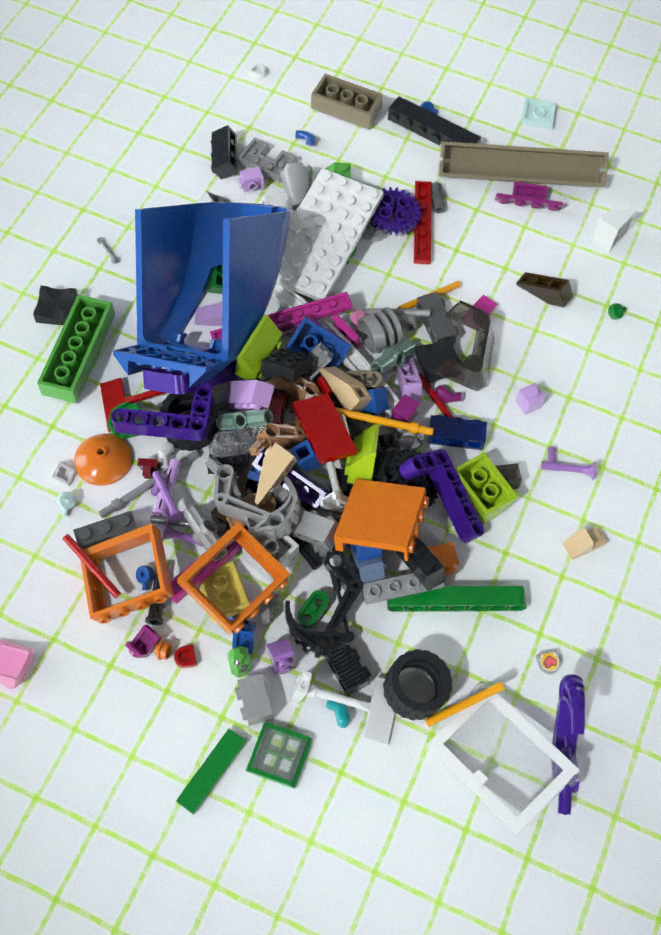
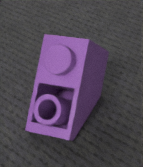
[267,638,295,674]

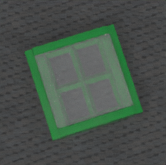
[246,721,313,789]

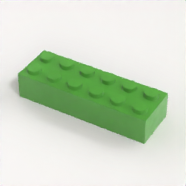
[37,294,115,404]

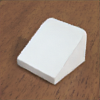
[48,461,76,487]

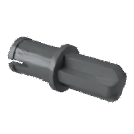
[432,182,445,213]

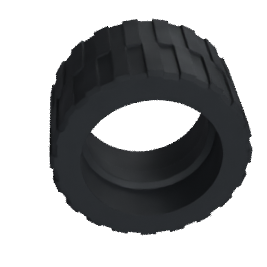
[160,391,218,451]
[383,649,453,721]

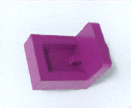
[125,625,162,658]

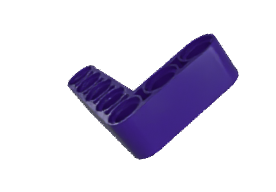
[143,359,239,394]
[111,383,214,441]
[399,449,484,543]

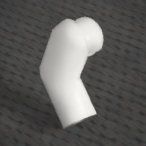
[158,442,175,468]

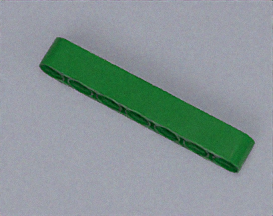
[387,586,527,612]

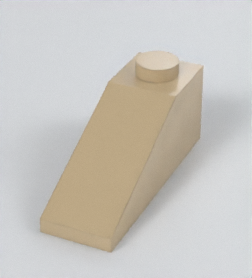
[255,443,298,508]

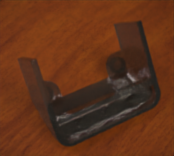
[434,300,495,391]

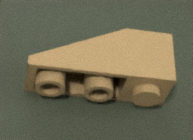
[320,366,372,412]

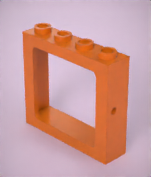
[177,522,290,636]
[80,524,174,624]

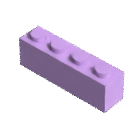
[222,380,274,411]

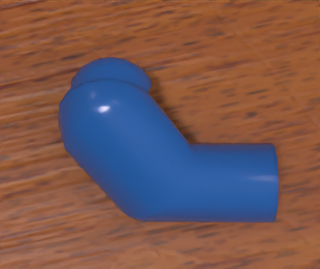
[295,130,316,146]

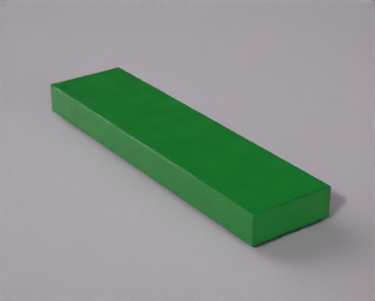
[176,728,246,815]

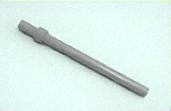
[98,450,199,518]

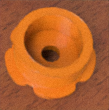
[154,640,172,660]

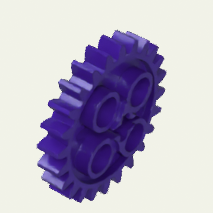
[370,187,421,236]

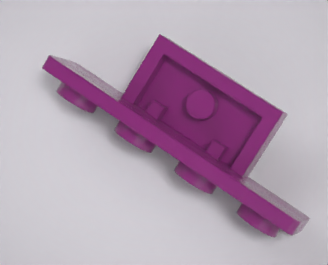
[495,181,563,211]

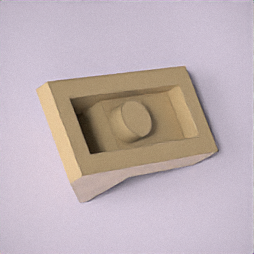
[562,526,607,560]

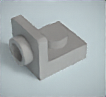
[260,593,280,626]

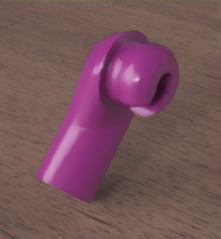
[435,385,462,403]

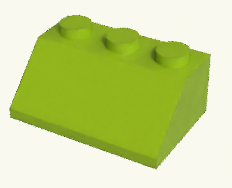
[235,314,283,380]
[344,424,379,484]
[455,452,518,524]

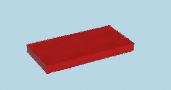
[292,394,357,464]

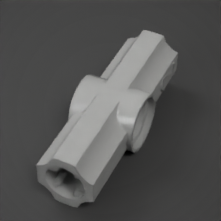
[183,505,228,561]

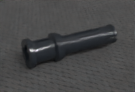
[145,566,169,626]

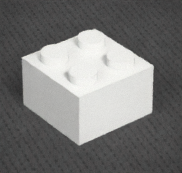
[242,524,299,581]

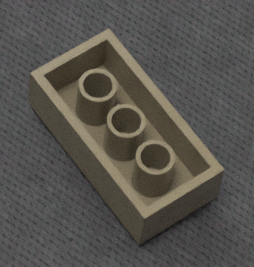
[311,73,383,130]

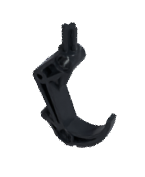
[285,545,363,658]

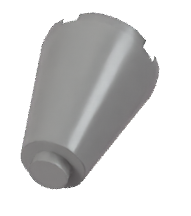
[279,163,313,211]

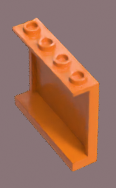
[334,479,429,561]

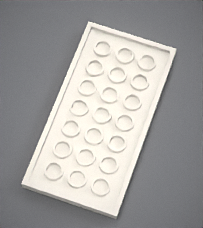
[276,168,384,300]

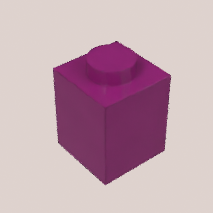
[391,394,420,423]

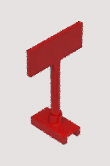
[100,370,179,432]

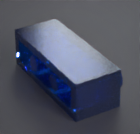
[427,415,487,450]

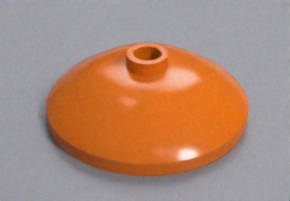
[74,434,132,486]

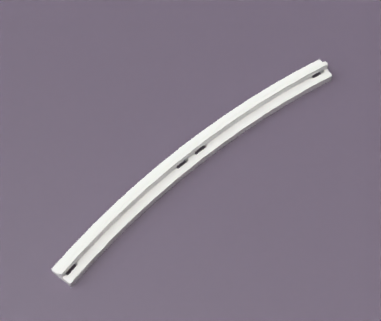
[271,284,424,440]

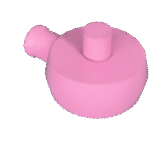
[351,310,366,332]

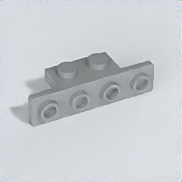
[362,571,445,604]

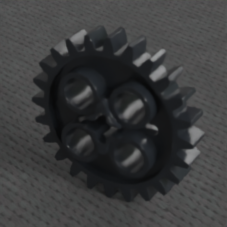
[389,448,439,509]

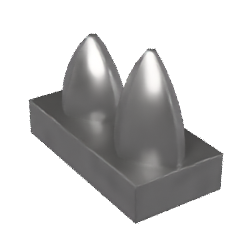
[383,431,423,455]

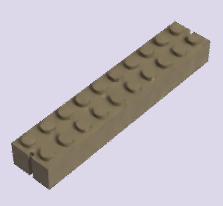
[438,141,609,187]

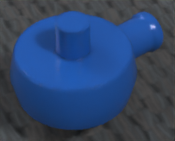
[420,101,439,114]
[136,565,154,590]

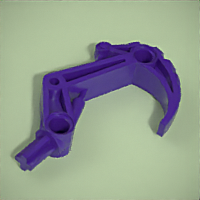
[551,674,585,815]

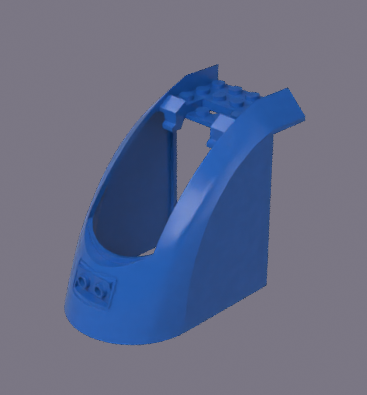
[113,202,291,388]

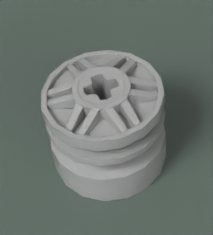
[357,307,403,354]

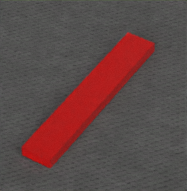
[413,181,432,265]

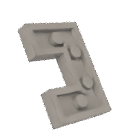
[237,137,297,182]

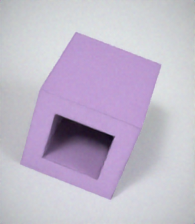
[516,383,545,415]

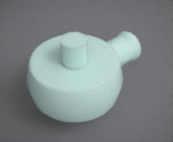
[57,491,76,516]

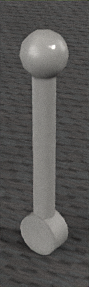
[97,237,118,263]

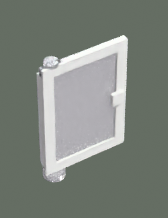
[428,681,580,835]

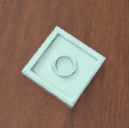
[521,97,557,130]

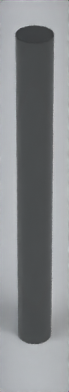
[150,515,228,532]

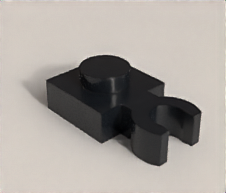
[377,432,397,447]

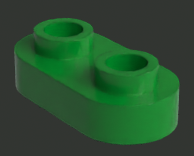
[297,590,329,628]

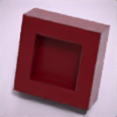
[137,458,160,479]

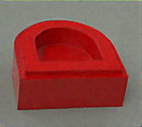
[174,644,197,669]

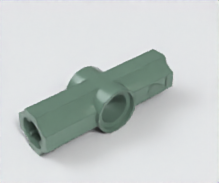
[370,338,416,375]
[216,408,273,431]

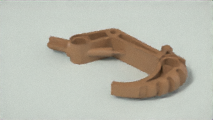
[249,376,323,456]

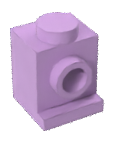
[238,166,265,192]

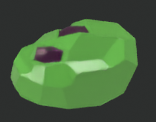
[227,647,252,678]

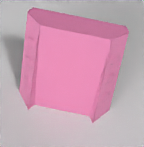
[0,640,33,689]

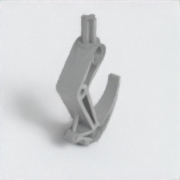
[205,456,300,541]

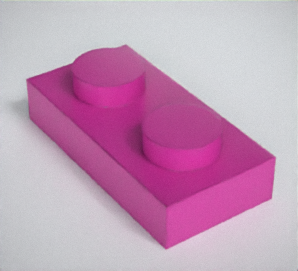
[331,313,362,348]

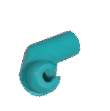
[326,700,350,728]

